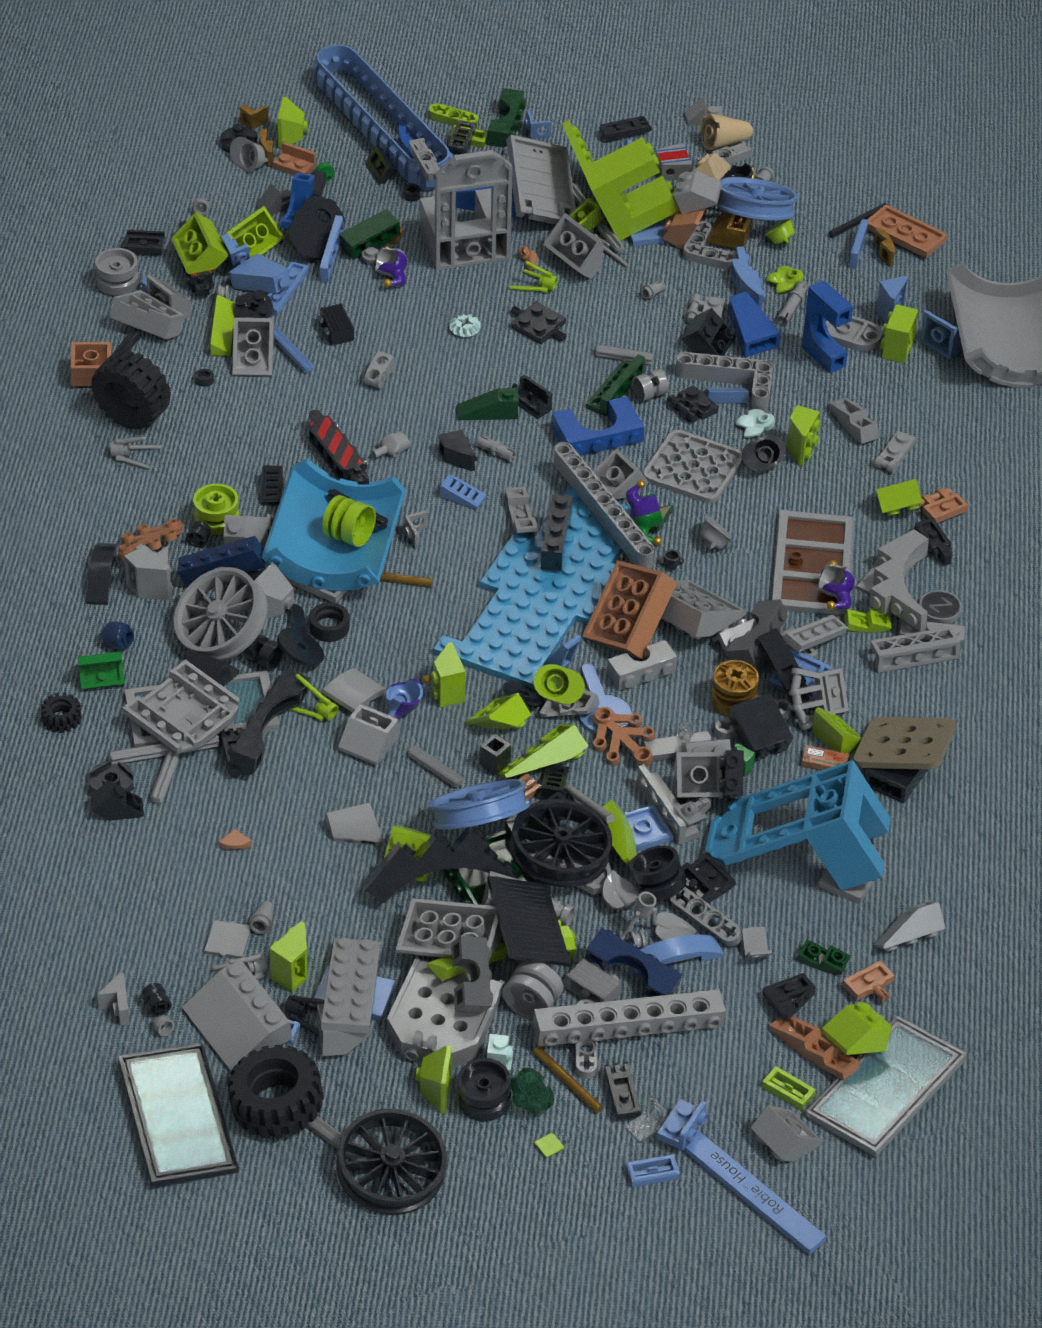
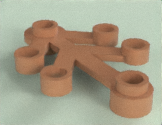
[118,519,183,561]
[593,707,655,766]

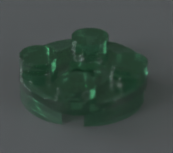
[511,1068,554,1116]

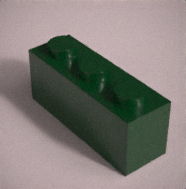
[339,209,401,260]

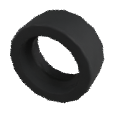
[309,602,350,642]

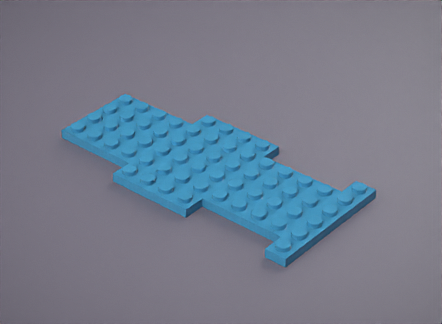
[433,486,631,691]

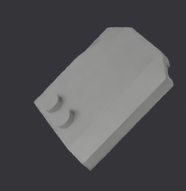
[122,659,240,754]

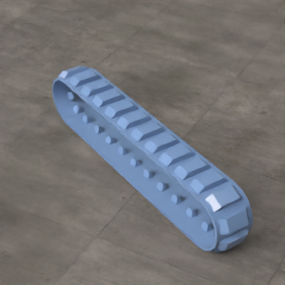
[313,45,453,191]

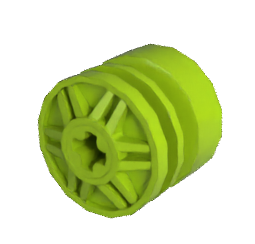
[322,495,376,547]

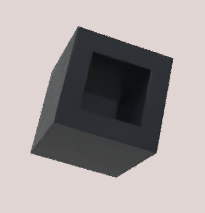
[479,734,511,775]

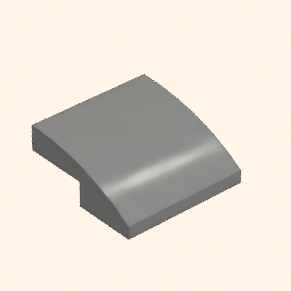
[322,668,386,712]

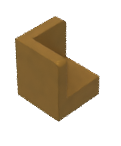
[240,104,269,130]

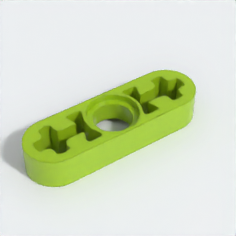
[429,103,478,128]

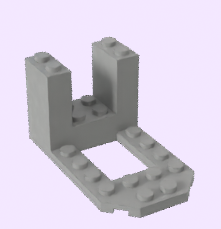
[420,150,513,270]

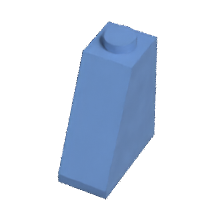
[229,253,291,293]

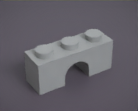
[607,640,677,691]

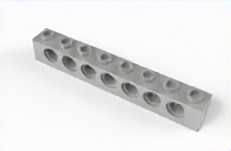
[532,990,726,1047]

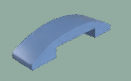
[630,935,723,977]

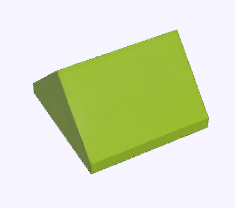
[812,707,862,754]

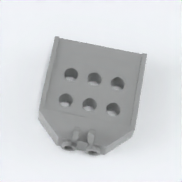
[387,957,505,1068]

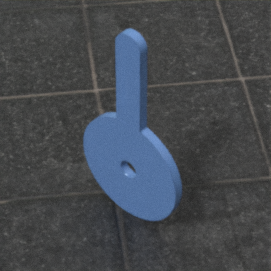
[579,664,632,736]

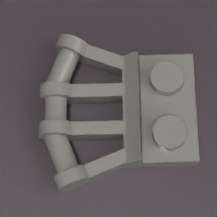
[789,668,849,730]

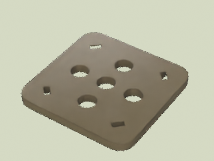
[854,717,956,769]

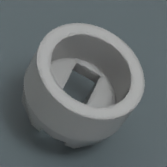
[153,1016,175,1037]

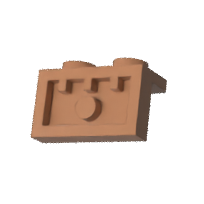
[273,142,316,176]

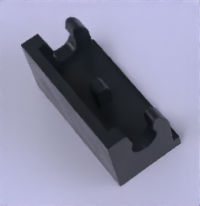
[512,375,553,419]

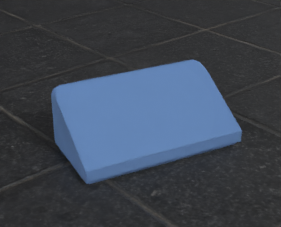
[707,387,748,403]

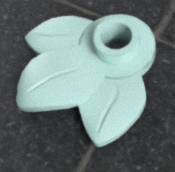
[735,409,775,438]

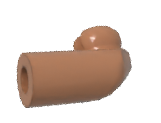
[518,246,537,271]

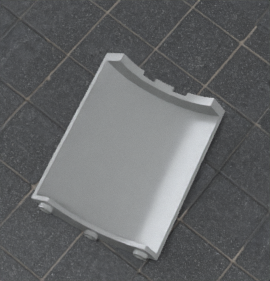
[946,262,1042,388]

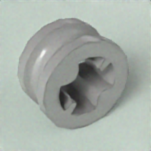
[218,285,229,299]
[629,929,646,949]

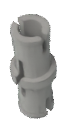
[476,435,517,462]

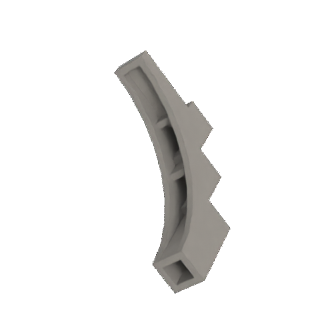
[869,529,929,632]

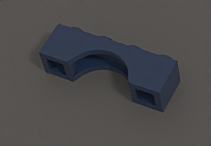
[177,536,265,587]
[585,927,682,997]

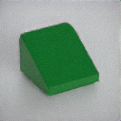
[734,743,755,777]

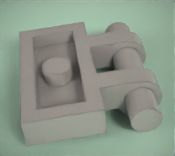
[686,294,725,324]

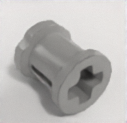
[753,166,774,181]

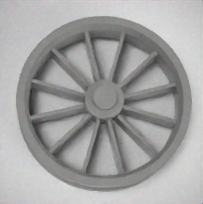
[174,567,268,660]

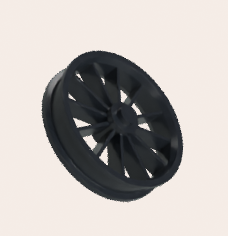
[509,799,612,887]
[336,1108,447,1215]

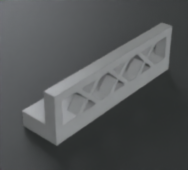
[870,627,960,673]
[637,765,699,845]

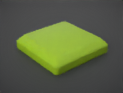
[535,1133,564,1158]

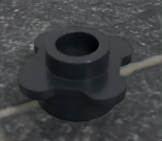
[659,549,684,570]

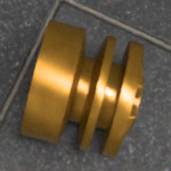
[711,660,759,717]

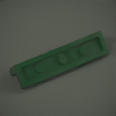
[586,354,645,416]

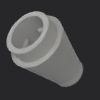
[249,901,274,934]

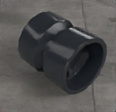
[243,634,284,670]

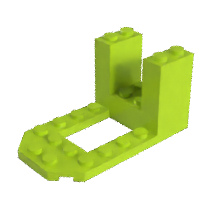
[562,120,680,241]

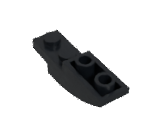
[757,628,815,705]

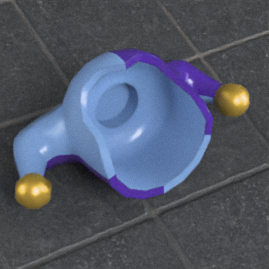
[385,675,432,719]

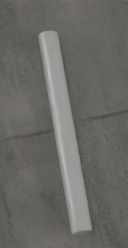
[565,785,615,823]

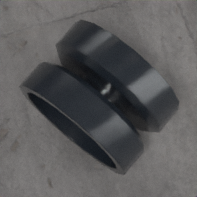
[629,845,687,901]
[458,1058,512,1121]

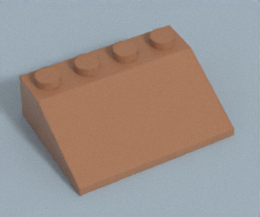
[582,560,677,659]

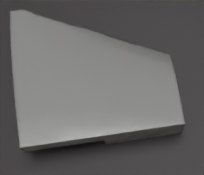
[539,690,600,717]
[326,803,383,846]

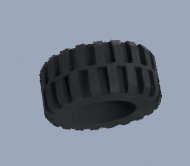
[91,351,171,429]
[227,1045,324,1139]

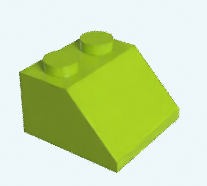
[876,479,923,516]
[431,642,466,708]
[821,1002,892,1055]

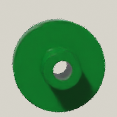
[315,162,335,181]

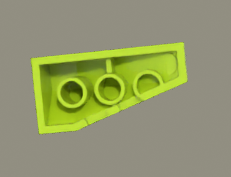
[498,724,588,778]

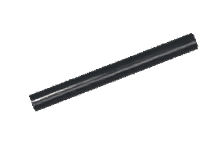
[829,203,887,238]

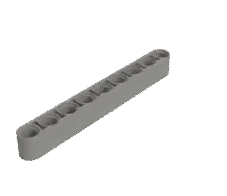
[554,442,654,569]

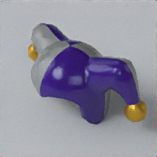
[375,245,407,287]
[818,560,855,610]

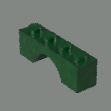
[487,88,527,148]

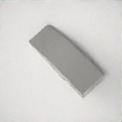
[829,397,879,444]

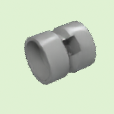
[632,369,669,401]

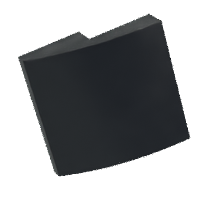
[682,852,737,906]

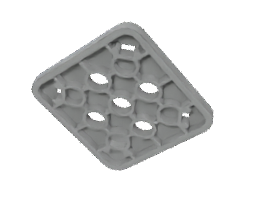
[643,430,743,503]

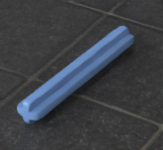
[274,326,313,373]

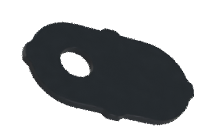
[287,196,345,260]

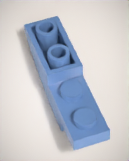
[730,247,766,310]

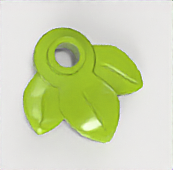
[766,266,804,294]

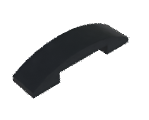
[87,543,118,605]

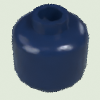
[101,621,134,650]

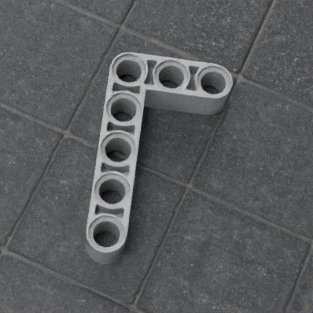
[675,352,773,412]

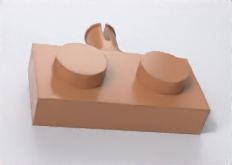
[842,960,895,1002]

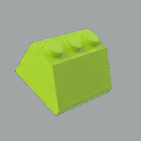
[219,206,285,258]
[171,212,228,274]

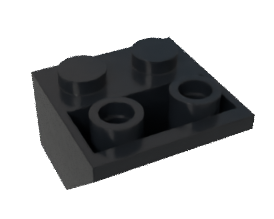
[681,308,736,356]

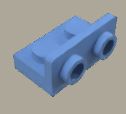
[221,233,250,269]
[657,1099,708,1151]

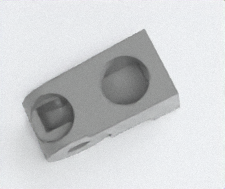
[364,351,395,389]

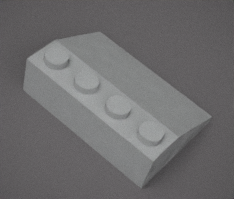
[660,580,747,639]
[396,898,503,961]
[182,959,292,1072]

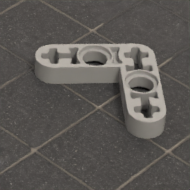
[683,221,737,270]

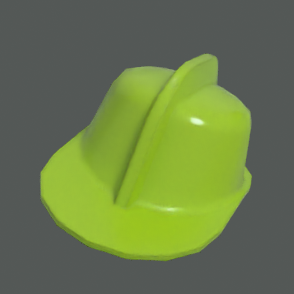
[764,218,795,245]
[534,664,585,704]

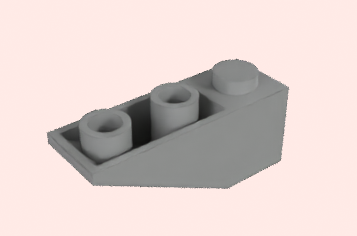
[874,901,946,951]

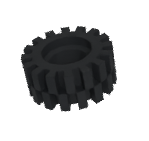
[41,693,82,733]

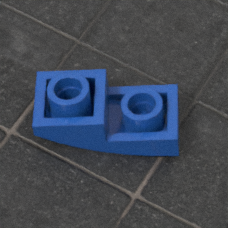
[399,126,412,159]

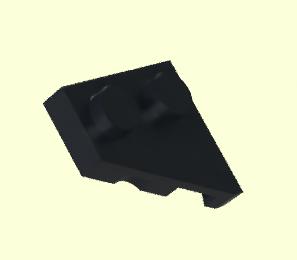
[763,973,815,1022]

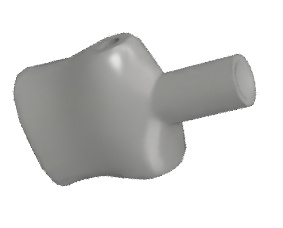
[372,431,410,458]

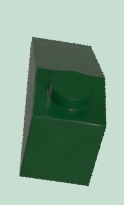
[457,388,519,420]

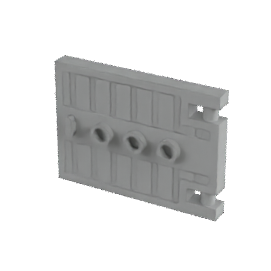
[506,135,576,225]

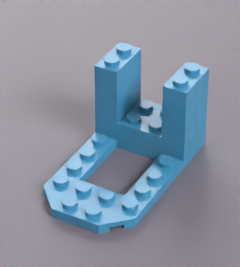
[705,760,890,891]

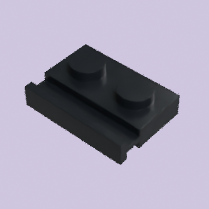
[123,230,165,255]

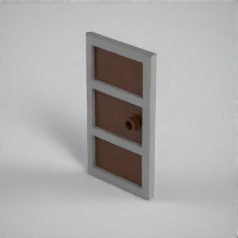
[772,510,854,616]

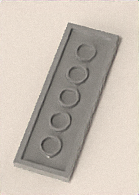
[321,938,381,1034]

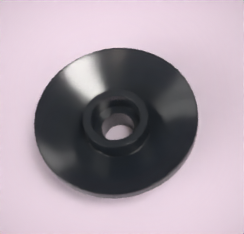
[502,682,544,706]

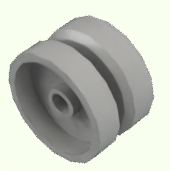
[95,248,139,296]
[502,961,563,1020]

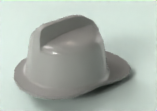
[230,137,268,172]
[700,515,733,549]

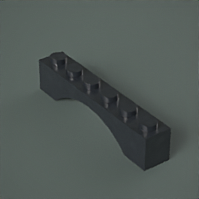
[228,668,310,775]

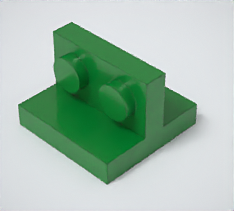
[78,652,125,690]

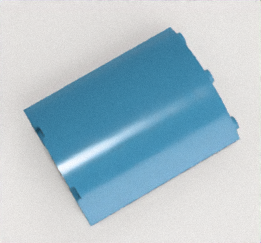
[261,458,406,591]

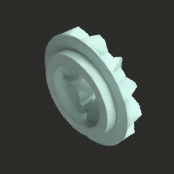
[449,314,480,337]

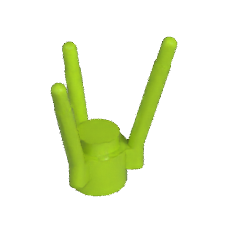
[508,261,558,293]
[289,674,339,722]

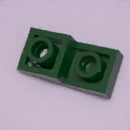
[796,939,851,975]

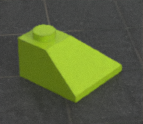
[278,97,308,149]
[465,693,531,729]
[416,1045,452,1114]

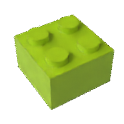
[880,304,919,363]

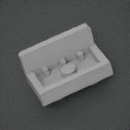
[713,618,757,658]

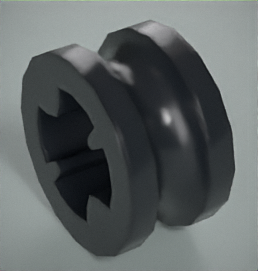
[404,184,421,201]

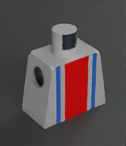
[656,143,692,180]

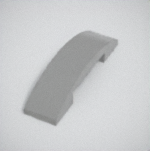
[505,487,538,533]

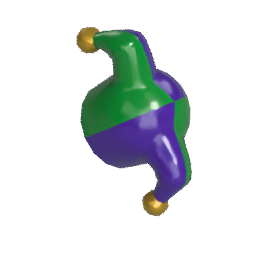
[626,480,664,546]

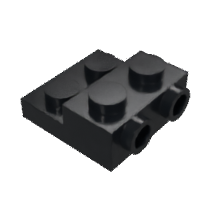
[719,750,744,801]

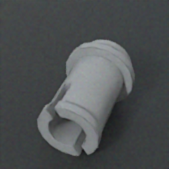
[641,279,665,299]

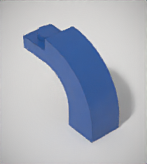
[281,173,315,230]

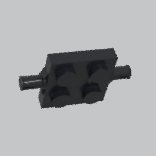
[511,301,567,345]

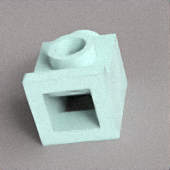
[487,1034,513,1073]

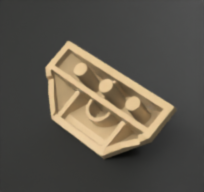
[693,153,731,180]

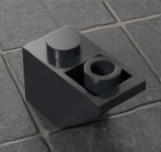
[438,429,478,471]
[91,780,144,821]

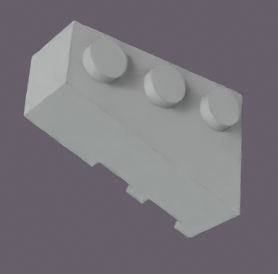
[110,290,184,339]

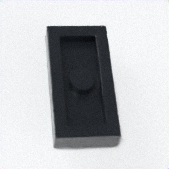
[366,146,395,184]

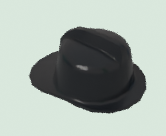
[742,435,786,472]

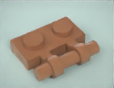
[919,487,969,523]

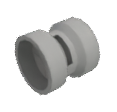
[552,899,575,927]

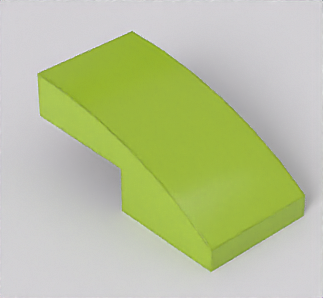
[844,608,891,633]

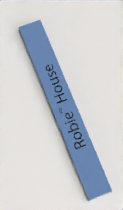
[683,1129,827,1255]

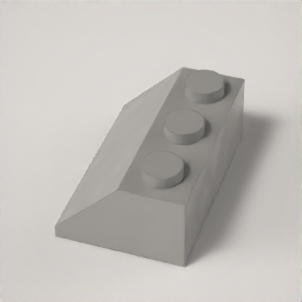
[543,213,604,279]

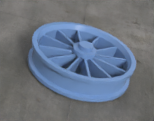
[716,177,798,220]
[428,779,530,829]

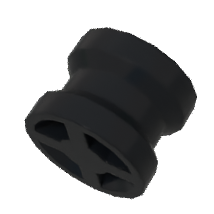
[186,521,212,548]

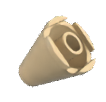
[700,113,753,150]

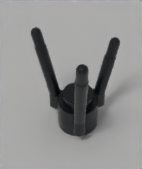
[285,995,325,1037]

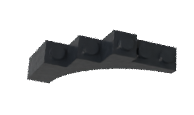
[364,827,519,903]

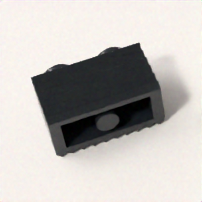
[317,303,354,345]

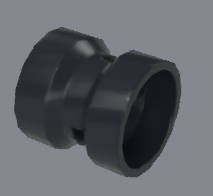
[141,983,172,1016]

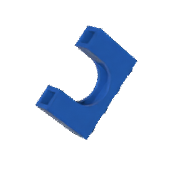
[802,281,853,373]
[551,396,644,456]

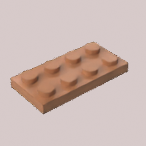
[867,204,948,258]

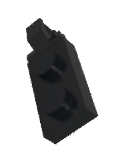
[914,518,953,566]

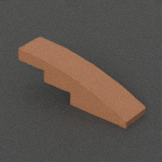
[769,1016,860,1080]

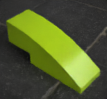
[603,799,637,867]

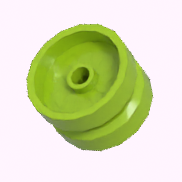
[193,483,239,535]

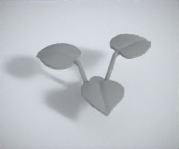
[602,870,697,965]

